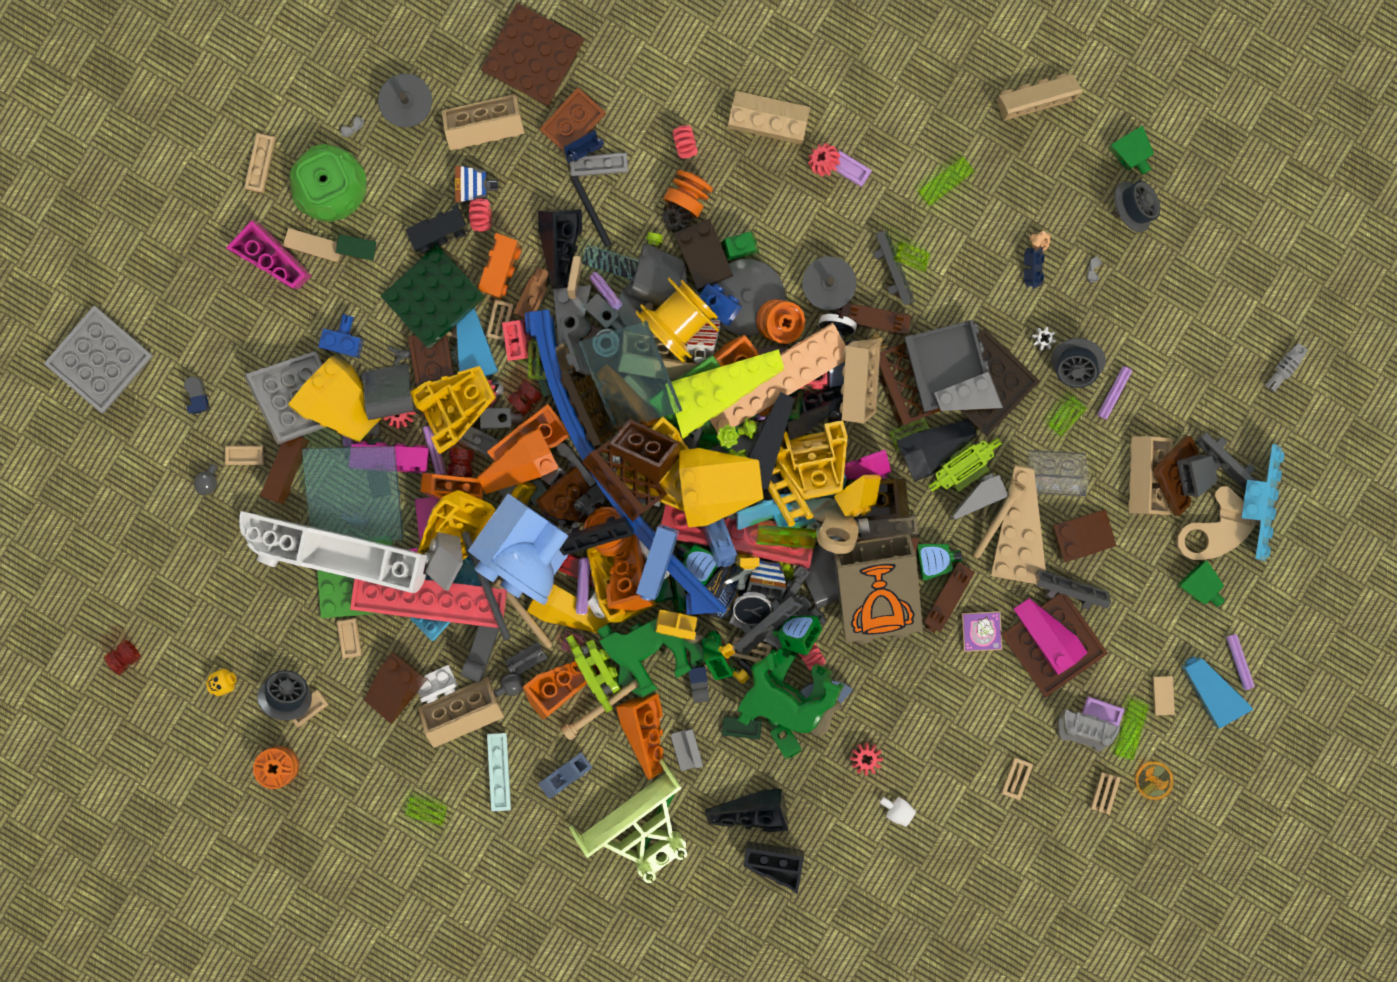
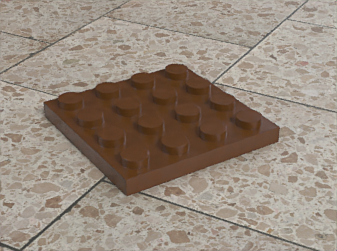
[481,3,584,107]
[1001,593,1108,698]

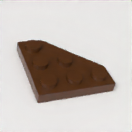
[1153,435,1198,516]
[536,467,602,524]

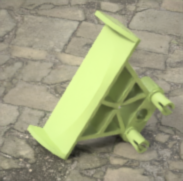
[569,759,687,883]

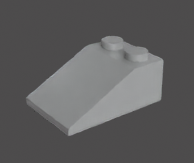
[949,473,1008,520]

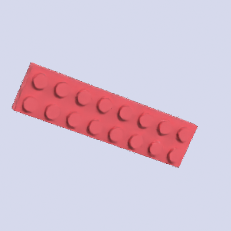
[661,505,816,568]
[350,579,507,628]

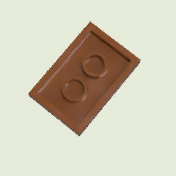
[539,87,606,153]

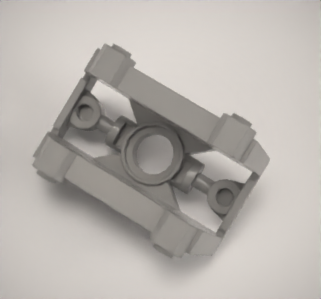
[1058,710,1120,752]

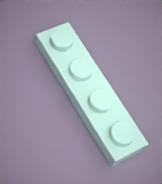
[487,733,511,811]

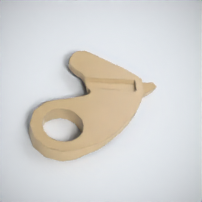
[1176,486,1261,560]
[791,498,859,554]

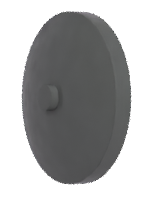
[713,259,785,336]

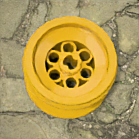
[635,278,719,363]

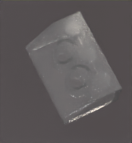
[1027,450,1089,496]

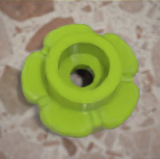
[645,232,663,246]

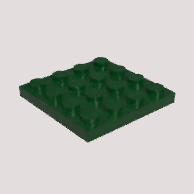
[381,244,486,349]

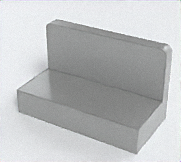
[671,728,703,771]

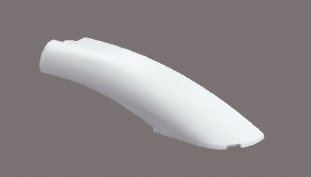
[239,511,427,593]

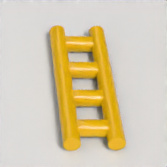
[768,460,813,527]

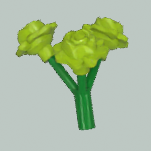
[702,417,758,458]

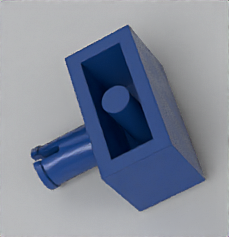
[699,284,742,326]
[318,314,364,359]

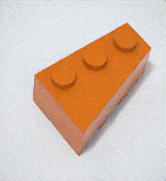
[478,233,522,299]
[420,472,483,501]

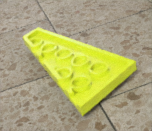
[667,349,785,439]

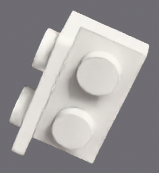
[418,665,458,704]

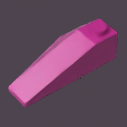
[844,450,891,480]
[1013,598,1087,675]

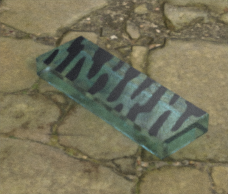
[582,245,639,279]

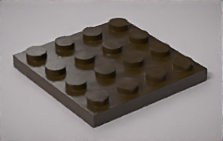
[959,328,1040,437]
[560,367,616,446]

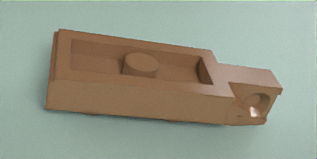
[513,267,549,319]

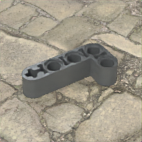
[461,613,505,682]

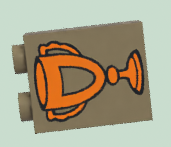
[833,534,923,644]

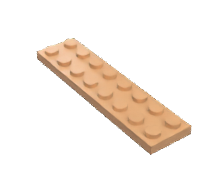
[710,323,846,434]

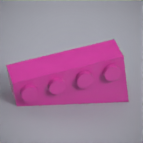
[226,221,312,289]
[350,441,429,473]

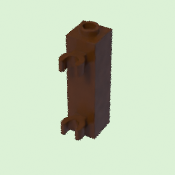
[837,303,911,336]
[260,435,310,504]
[922,562,975,633]

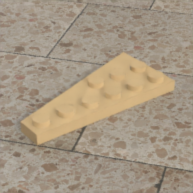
[990,464,1046,584]

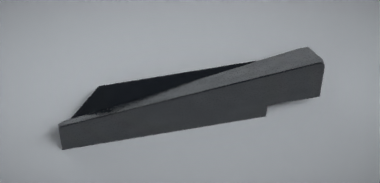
[748,392,794,489]

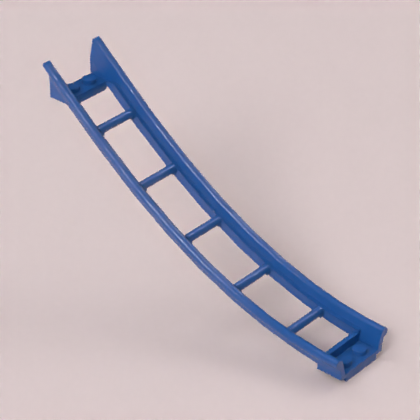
[525,310,726,615]

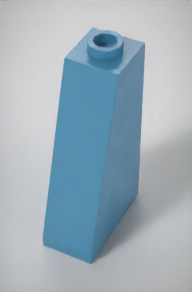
[456,308,499,377]
[1181,657,1253,729]

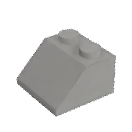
[424,532,463,591]

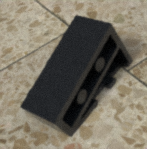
[406,204,469,254]
[743,841,804,894]

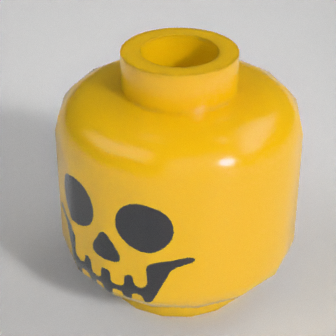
[206,668,237,696]

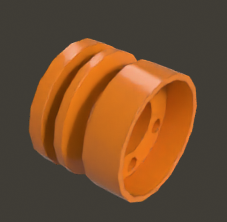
[663,170,713,218]
[253,746,299,789]

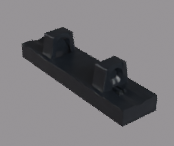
[559,516,634,556]

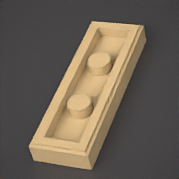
[244,133,276,194]
[283,228,341,263]

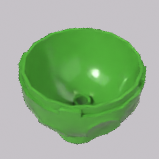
[290,144,367,222]

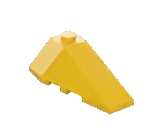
[527,583,609,634]

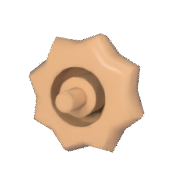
[1030,231,1051,251]

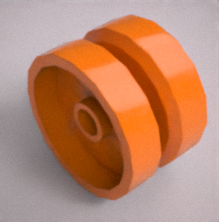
[756,299,805,344]
[584,507,633,556]

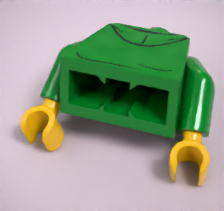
[702,631,750,683]

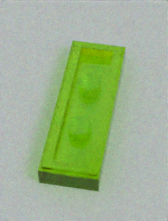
[918,156,975,207]
[756,525,816,549]
[1114,700,1149,761]

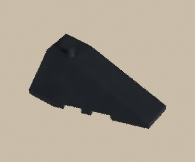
[538,209,582,289]
[785,385,843,440]
[896,419,977,482]
[705,789,788,832]

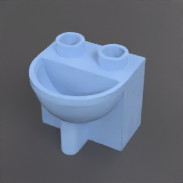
[468,493,569,605]

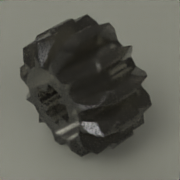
[661,201,694,233]

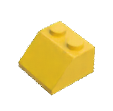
[834,475,881,517]

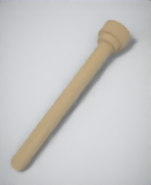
[973,481,1026,558]
[488,575,552,648]
[562,679,639,740]

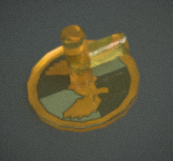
[1135,762,1174,800]

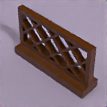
[879,343,941,427]
[582,435,668,522]

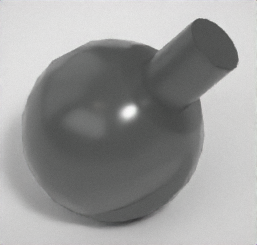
[193,464,218,495]
[494,673,524,698]

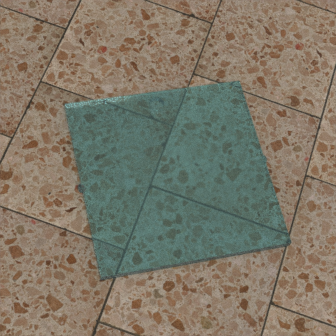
[579,321,683,429]
[302,446,403,541]

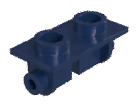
[563,130,604,163]
[1024,247,1045,289]

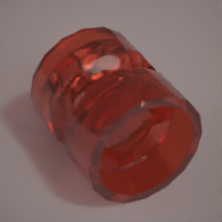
[507,380,543,415]
[447,448,474,477]
[104,639,141,676]

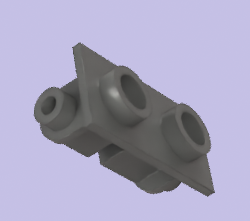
[574,484,608,519]
[794,593,827,625]
[505,642,548,675]

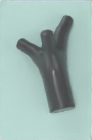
[388,347,411,365]

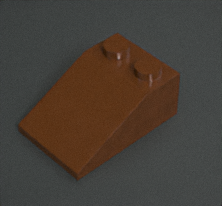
[609,419,680,482]
[1050,509,1117,562]
[364,652,428,724]

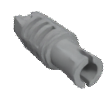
[1265,343,1308,392]

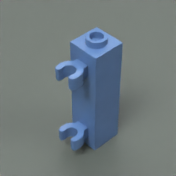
[702,518,737,567]
[636,524,679,601]

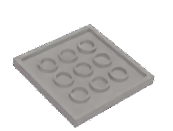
[44,306,153,414]
[245,351,327,445]

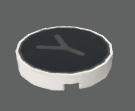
[818,314,857,336]
[733,592,772,625]

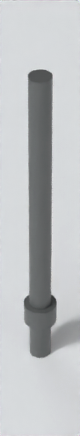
[461,531,511,641]

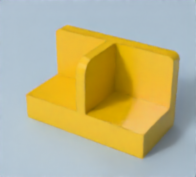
[655,610,697,640]

